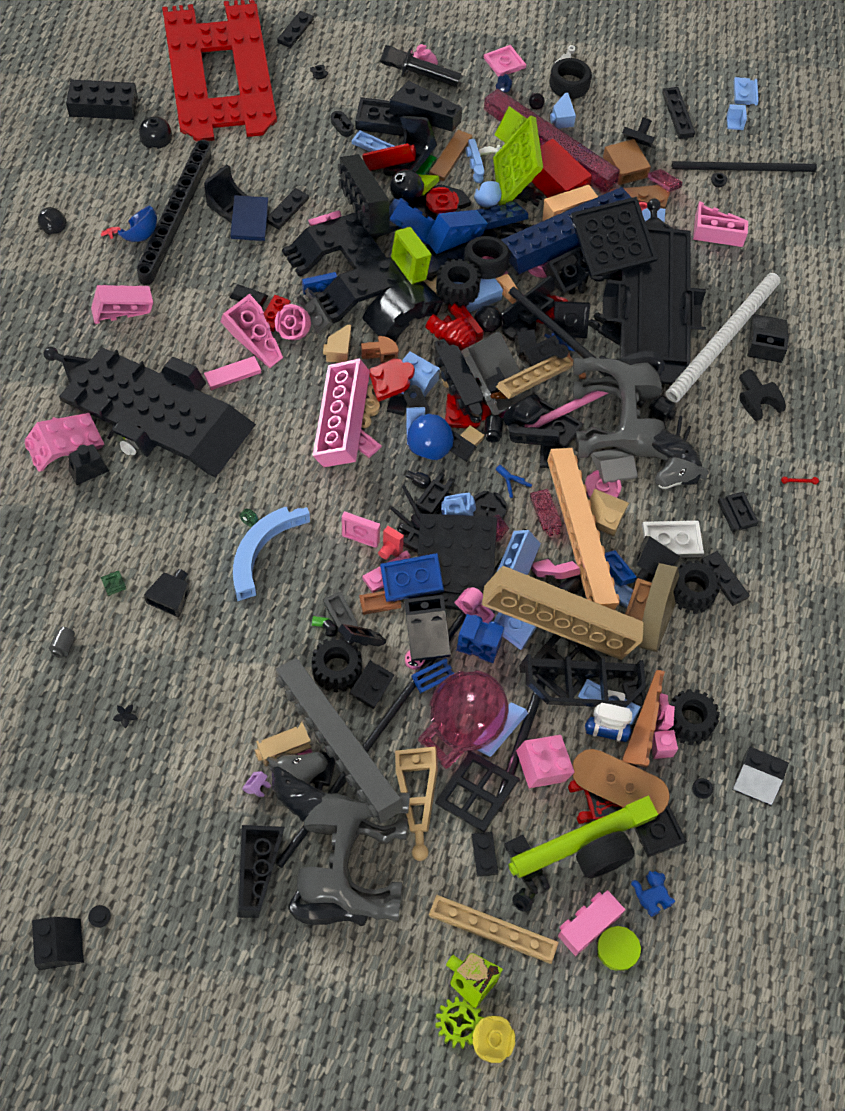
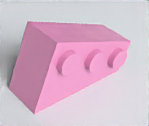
[693,201,748,247]

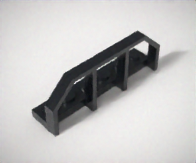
[519,654,646,708]

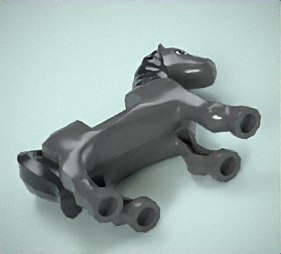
[573,351,709,489]
[267,752,410,926]

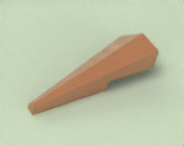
[621,670,665,768]

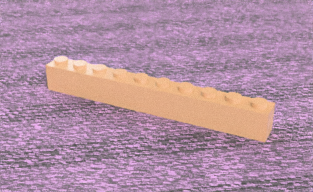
[547,448,620,610]

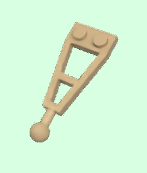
[395,747,438,861]

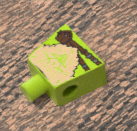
[446,953,503,1009]

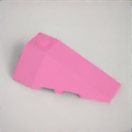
[220,294,283,368]

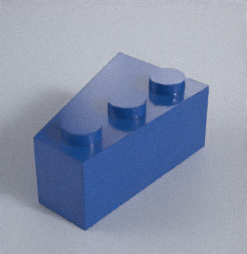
[389,198,435,244]
[426,210,488,254]

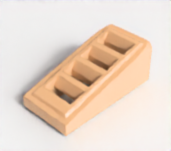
[496,274,518,304]

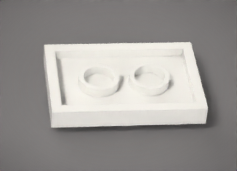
[642,521,704,558]

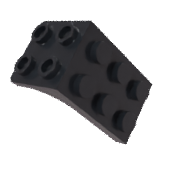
[383,116,437,176]
[204,165,269,224]

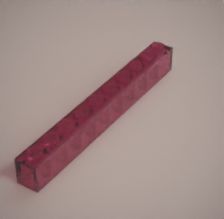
[484,88,620,192]

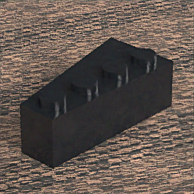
[390,80,462,132]
[237,825,285,918]

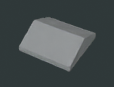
[590,448,638,484]

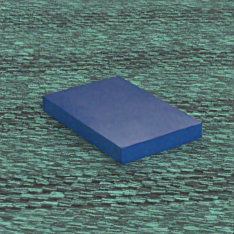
[380,553,444,602]

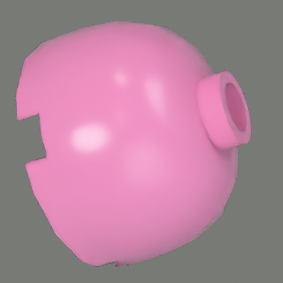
[275,304,311,340]

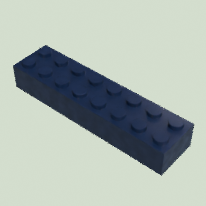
[501,187,632,274]

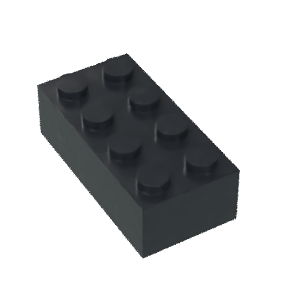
[66,79,138,120]

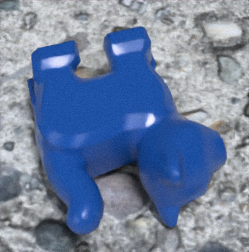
[631,871,676,917]

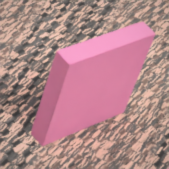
[484,45,526,77]
[342,511,380,548]

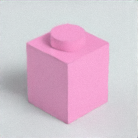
[652,730,678,759]

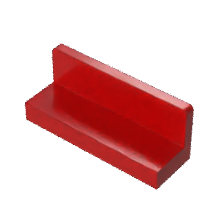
[362,143,416,171]

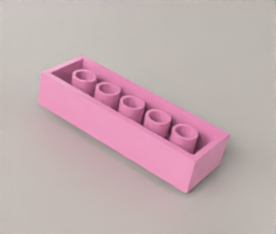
[313,359,370,467]

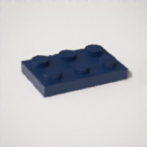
[477,201,529,230]

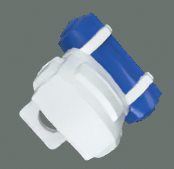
[585,690,632,742]

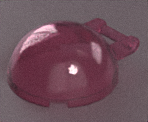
[418,670,509,769]

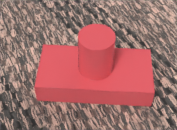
[378,526,404,560]

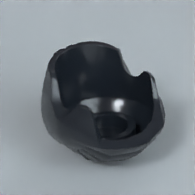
[37,207,67,235]
[474,305,502,333]

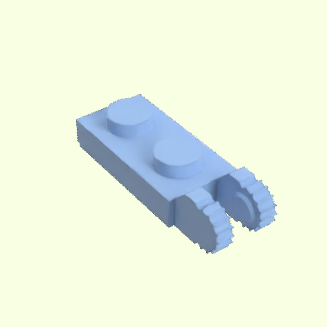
[466,139,484,183]

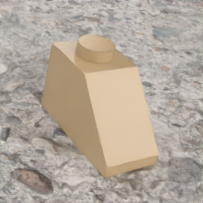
[323,325,351,363]

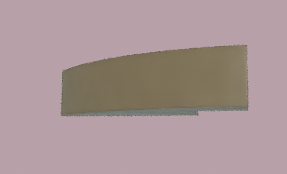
[638,563,679,652]

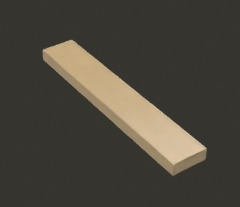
[496,355,573,399]
[429,895,559,964]

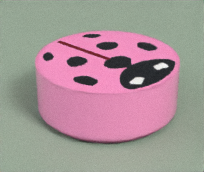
[405,650,425,670]

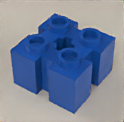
[456,614,504,664]

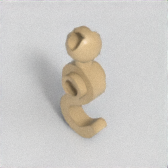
[361,384,380,428]

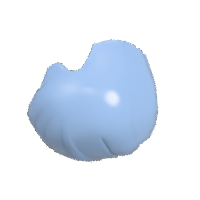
[474,181,502,208]

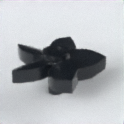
[113,704,138,728]

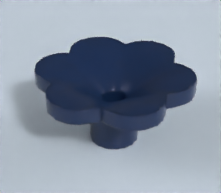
[496,74,512,95]

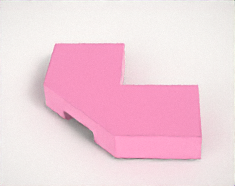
[531,559,580,579]

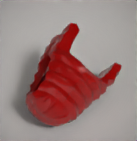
[425,304,477,353]

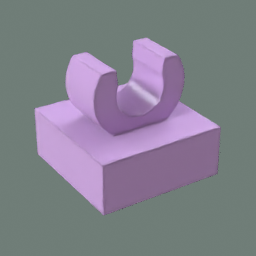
[242,771,271,797]

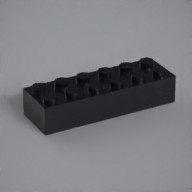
[338,154,390,234]

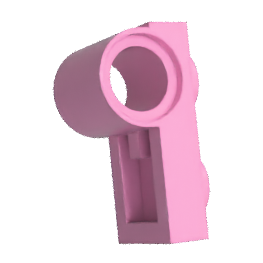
[455,587,495,624]

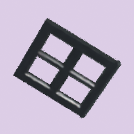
[533,634,601,698]
[435,751,520,833]

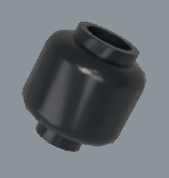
[649,396,677,422]

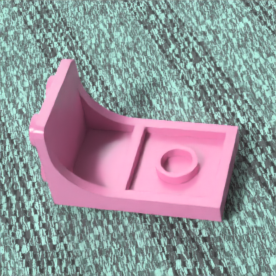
[25,413,104,472]

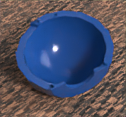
[118,205,157,242]
[407,414,454,460]

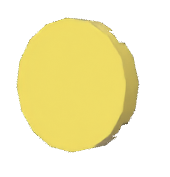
[473,1016,515,1063]

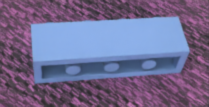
[497,530,541,575]

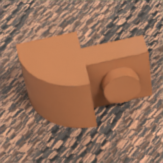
[361,336,399,363]

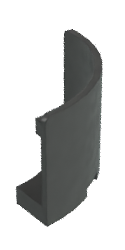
[461,332,532,416]

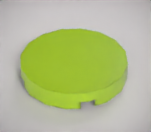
[597,926,641,971]

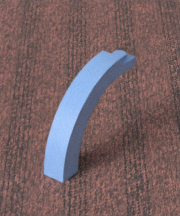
[233,506,310,601]

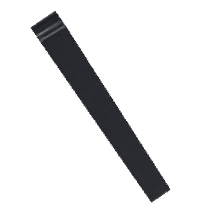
[137,140,212,285]

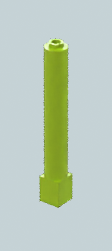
[508,795,658,878]

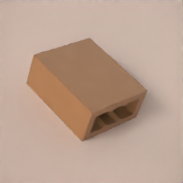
[603,139,651,185]

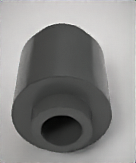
[49,627,75,658]

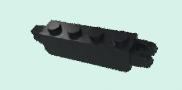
[434,339,484,423]

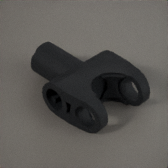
[739,369,786,421]

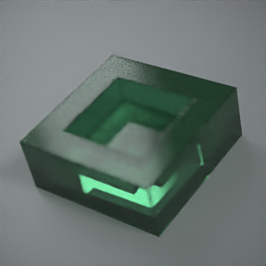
[101,570,126,596]

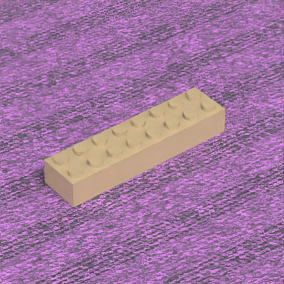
[482,566,643,660]

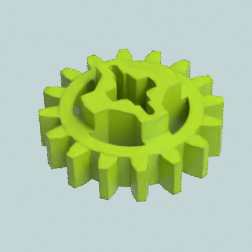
[435,997,484,1049]

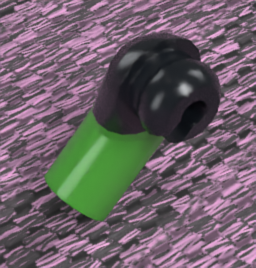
[312,616,337,637]

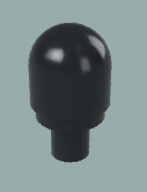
[406,470,431,489]

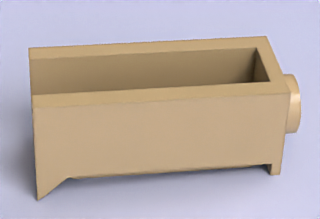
[254,722,311,767]

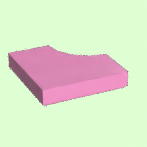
[654,693,675,732]

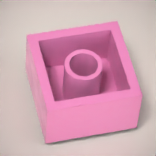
[516,735,574,789]

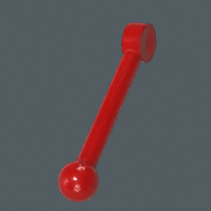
[781,476,819,485]

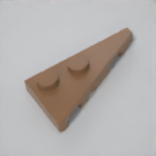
[610,184,672,209]

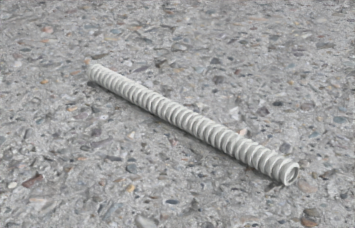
[666,273,780,402]

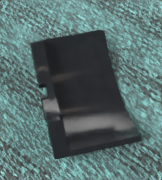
[362,280,444,342]

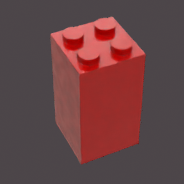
[531,139,592,198]

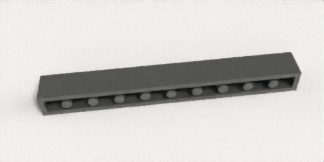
[275,657,403,823]

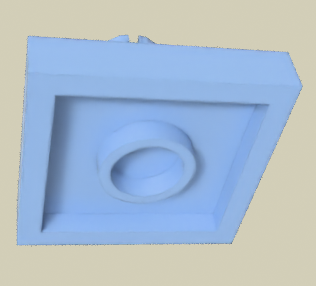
[494,612,537,650]

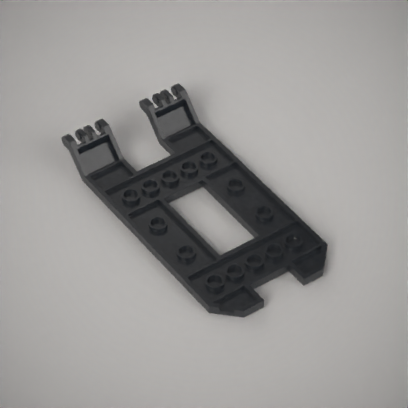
[282,184,497,324]

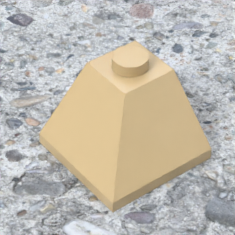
[590,489,629,536]

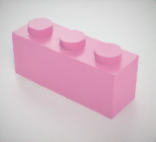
[558,890,626,956]

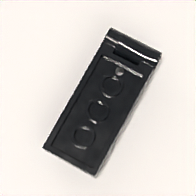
[355,97,435,136]

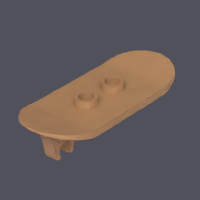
[572,749,670,815]

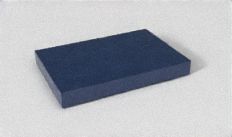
[231,195,268,241]

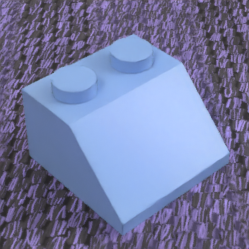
[400,352,440,398]

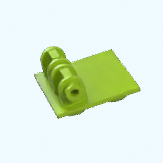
[494,106,527,143]

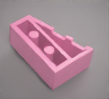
[91,285,153,324]

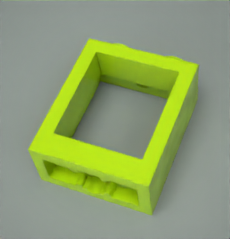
[391,227,431,284]

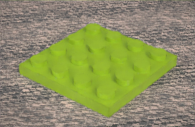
[493,115,543,206]

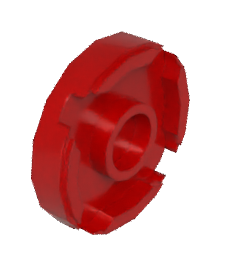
[426,187,459,214]

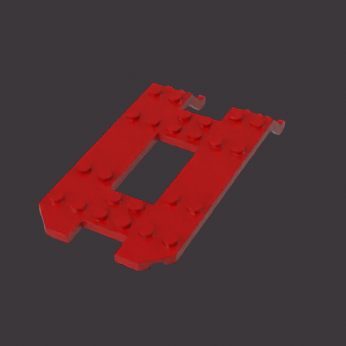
[162,0,277,142]

